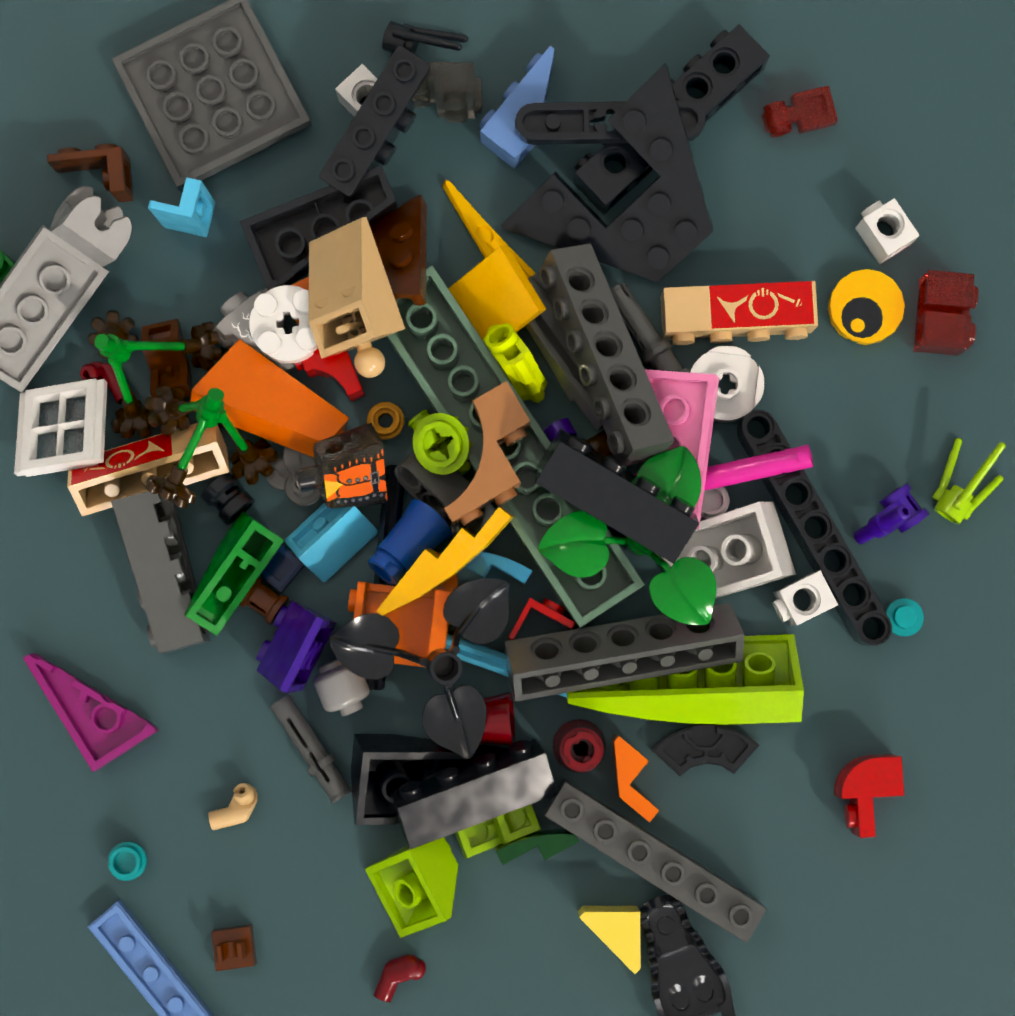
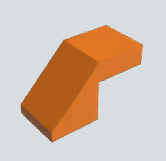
[612,734,659,823]

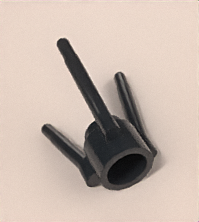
[382,21,468,87]

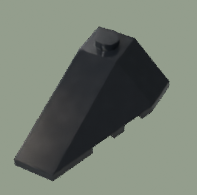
[351,734,506,825]

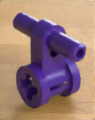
[854,483,930,544]

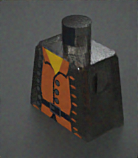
[295,423,388,508]

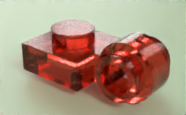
[761,85,838,138]

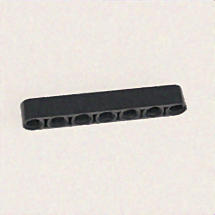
[737,410,892,646]

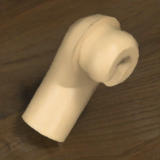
[208,783,258,831]

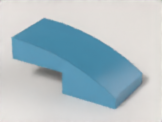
[465,552,533,585]

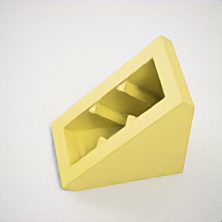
[578,906,641,974]

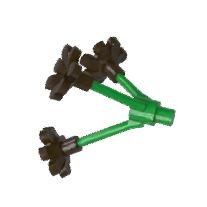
[88,310,221,438]
[144,385,278,508]

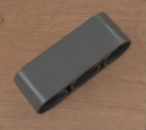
[394,448,496,537]

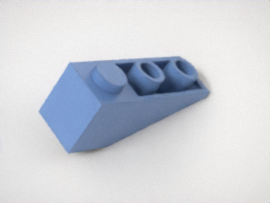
[479,46,555,169]

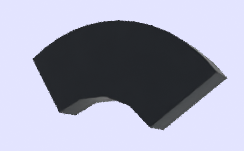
[650,724,759,776]

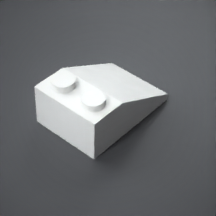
[662,501,796,598]

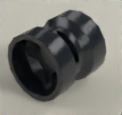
[201,472,255,525]

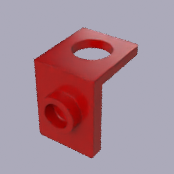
[508,598,575,640]

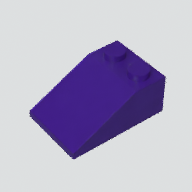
[256,601,337,693]

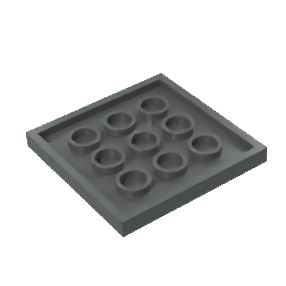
[112,0,312,191]

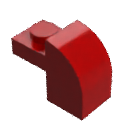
[834,754,904,838]

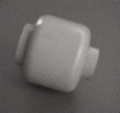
[313,659,370,717]

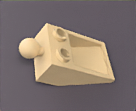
[309,217,405,378]

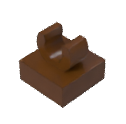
[211,924,257,971]

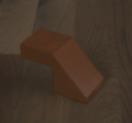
[141,318,192,398]

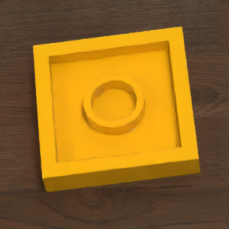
[448,246,546,340]

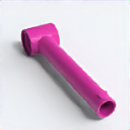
[633,444,813,491]

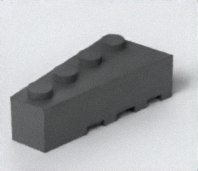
[111,491,211,653]

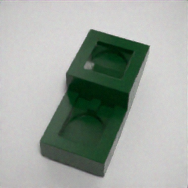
[495,829,579,865]

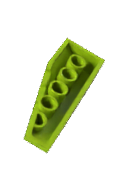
[567,634,804,725]

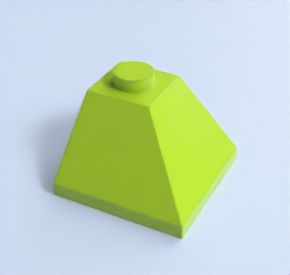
[365,837,458,938]

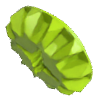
[413,412,473,475]

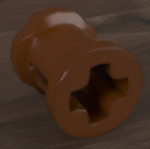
[239,577,290,625]

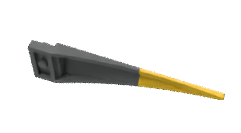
[442,180,618,431]

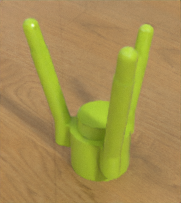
[932,438,1006,525]

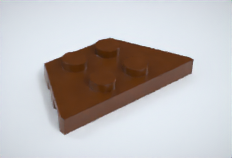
[370,194,427,306]

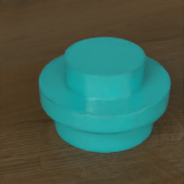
[885,598,924,636]
[108,841,147,881]

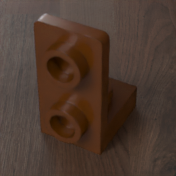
[47,143,134,203]

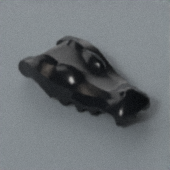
[640,895,736,1016]

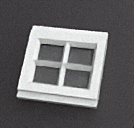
[14,378,107,477]

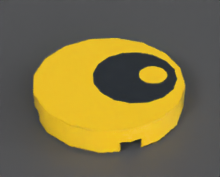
[827,269,905,345]

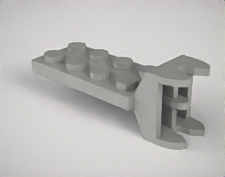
[0,186,132,393]

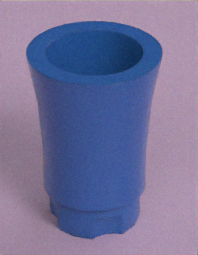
[368,499,452,585]

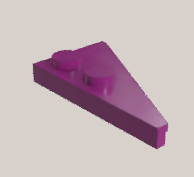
[23,653,159,772]

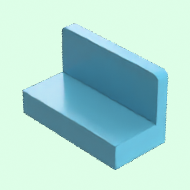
[148,177,216,238]
[284,498,378,582]

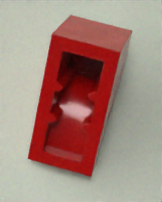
[295,349,365,401]

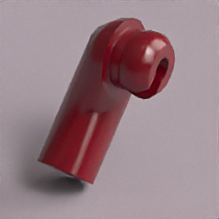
[80,362,134,404]
[373,954,426,1003]

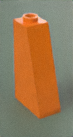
[190,339,349,461]

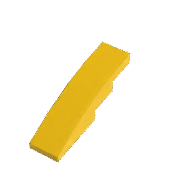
[376,507,514,616]

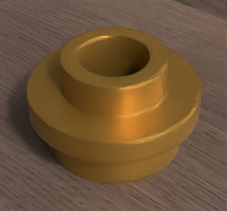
[367,402,405,440]

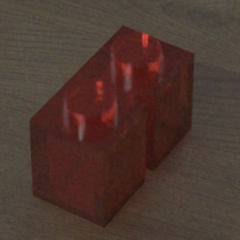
[914,270,979,356]

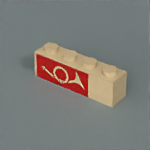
[660,281,818,345]
[67,423,229,516]

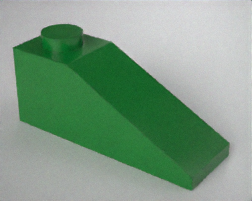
[184,511,284,636]

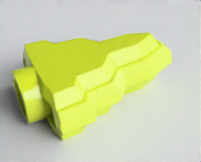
[483,323,548,403]

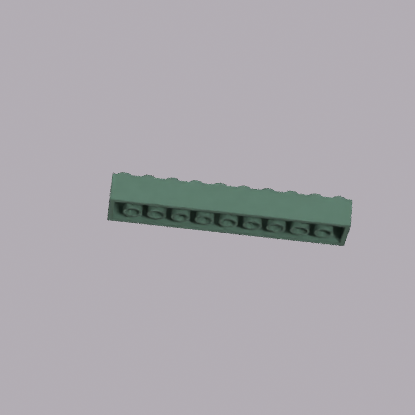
[386,265,645,628]

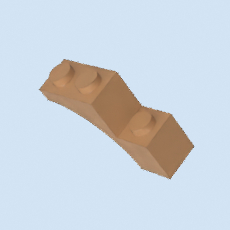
[444,381,531,526]

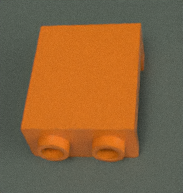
[348,581,451,668]

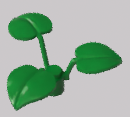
[538,446,717,625]

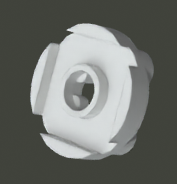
[249,285,318,364]
[690,346,764,423]

